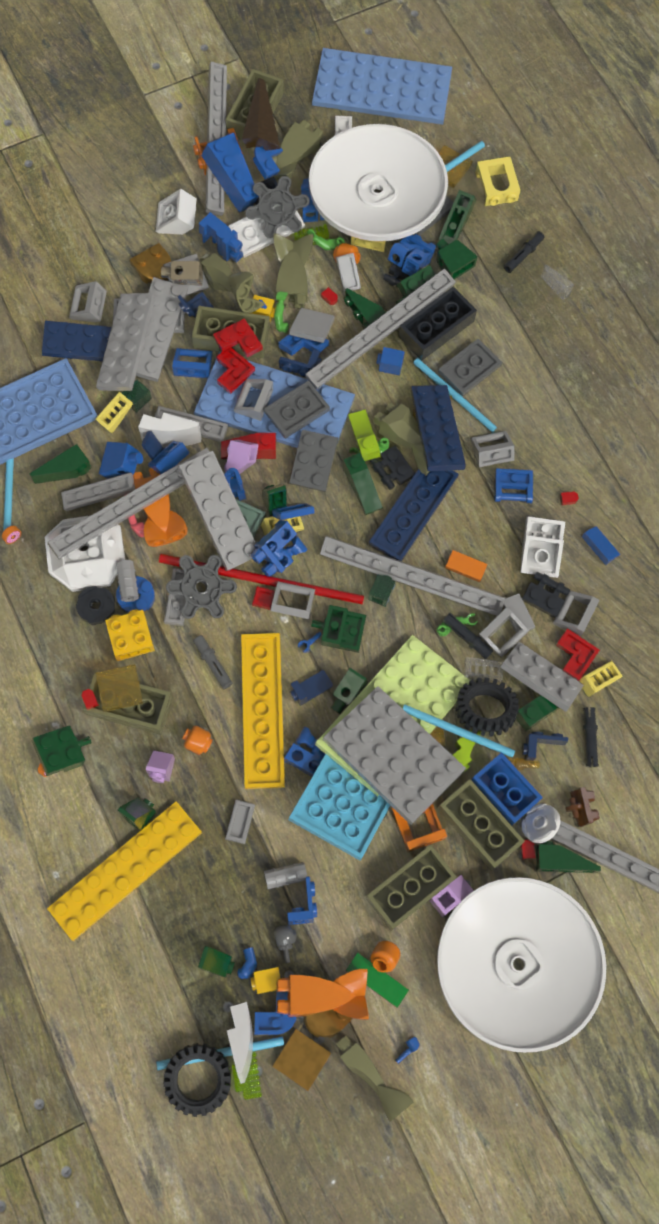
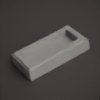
[336,253,361,293]
[503,594,535,633]
[225,800,255,844]

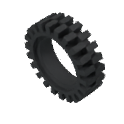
[455,677,519,737]
[163,1043,231,1117]

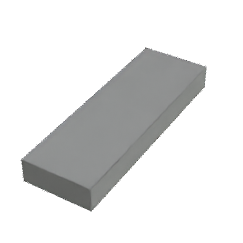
[164,568,185,626]

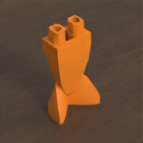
[133,468,188,547]
[277,969,369,1020]

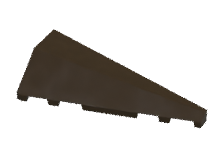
[242,78,281,151]

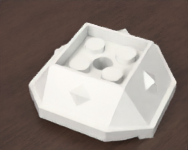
[45,515,125,592]

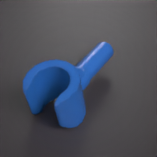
[298,632,322,653]
[395,1037,420,1064]

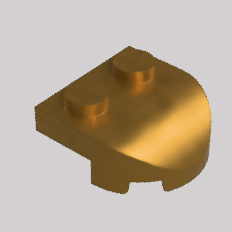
[129,243,171,284]
[304,1010,353,1038]

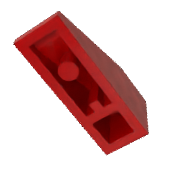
[221,433,276,459]

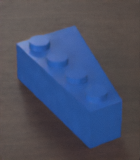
[201,133,258,213]

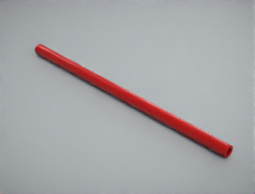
[159,554,364,605]

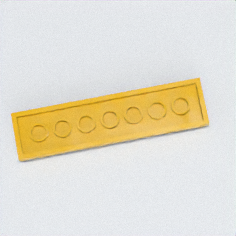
[241,633,285,789]
[47,801,202,941]

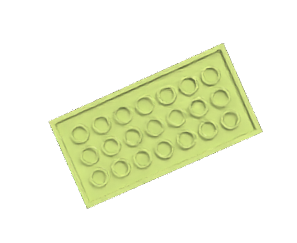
[315,635,470,796]

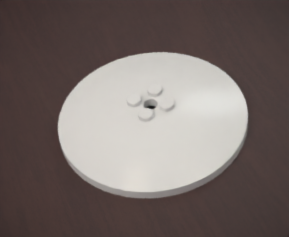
[309,124,448,241]
[437,878,606,1053]

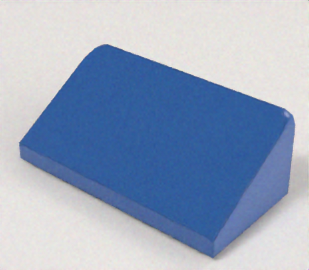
[148,441,189,475]
[582,526,620,565]

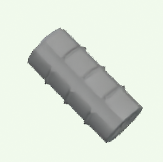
[116,560,139,602]
[264,862,307,889]

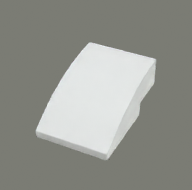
[139,413,202,447]
[520,517,565,578]
[227,1002,253,1084]

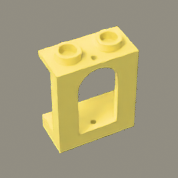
[475,157,520,206]

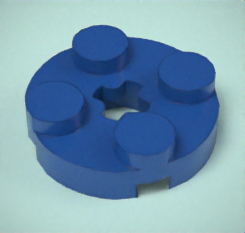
[116,576,155,613]

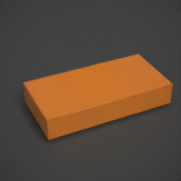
[445,550,488,582]

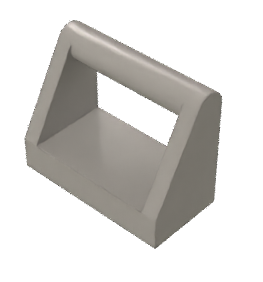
[69,281,107,322]
[233,379,273,421]
[471,431,514,467]
[271,582,315,619]
[553,591,599,637]
[479,607,529,658]

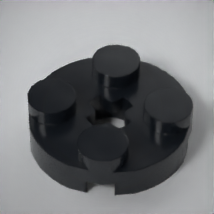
[76,586,115,625]

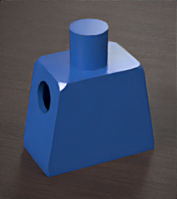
[99,442,143,479]

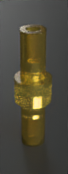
[509,758,540,770]

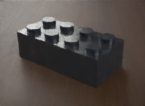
[398,286,477,361]

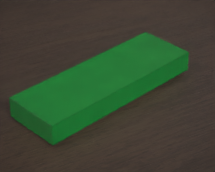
[346,953,409,1008]

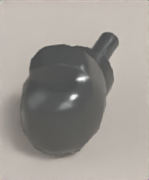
[274,925,297,963]

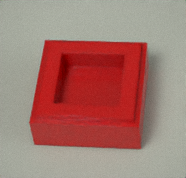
[252,586,275,610]

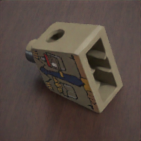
[161,261,203,286]

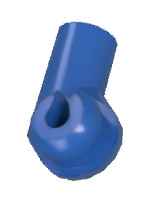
[237,947,257,979]

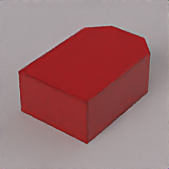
[321,287,338,305]
[560,491,579,505]
[81,689,99,710]
[521,840,535,859]

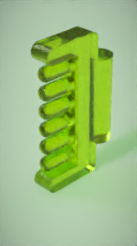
[293,224,329,246]
[232,1052,262,1100]

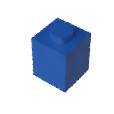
[377,347,405,376]

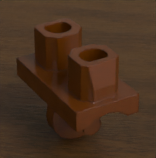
[565,787,600,827]

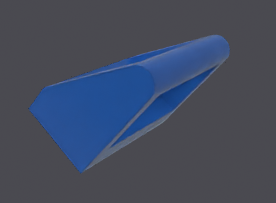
[172,348,213,379]

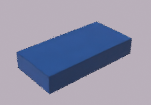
[272,503,315,520]

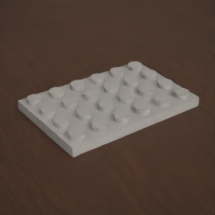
[323,686,466,825]

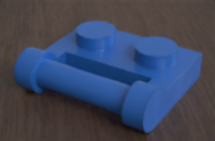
[494,468,533,504]

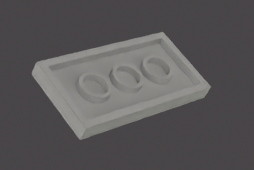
[500,642,584,712]

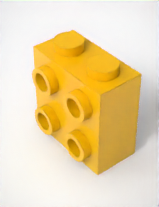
[105,609,155,661]

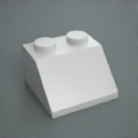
[156,189,197,235]

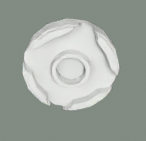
[522,803,560,843]

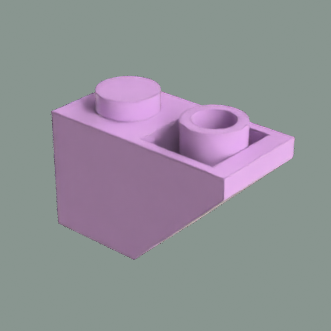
[224,440,258,474]
[146,751,175,783]
[430,875,474,917]

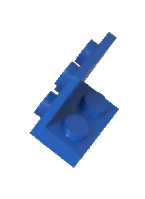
[288,876,317,925]

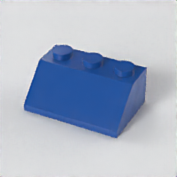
[471,752,543,826]

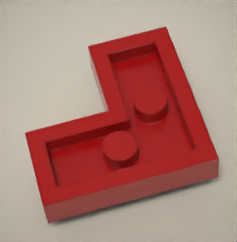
[213,318,263,358]
[216,347,255,394]
[556,628,600,681]

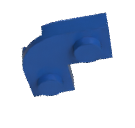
[253,146,283,179]
[278,334,329,356]
[254,990,297,1035]

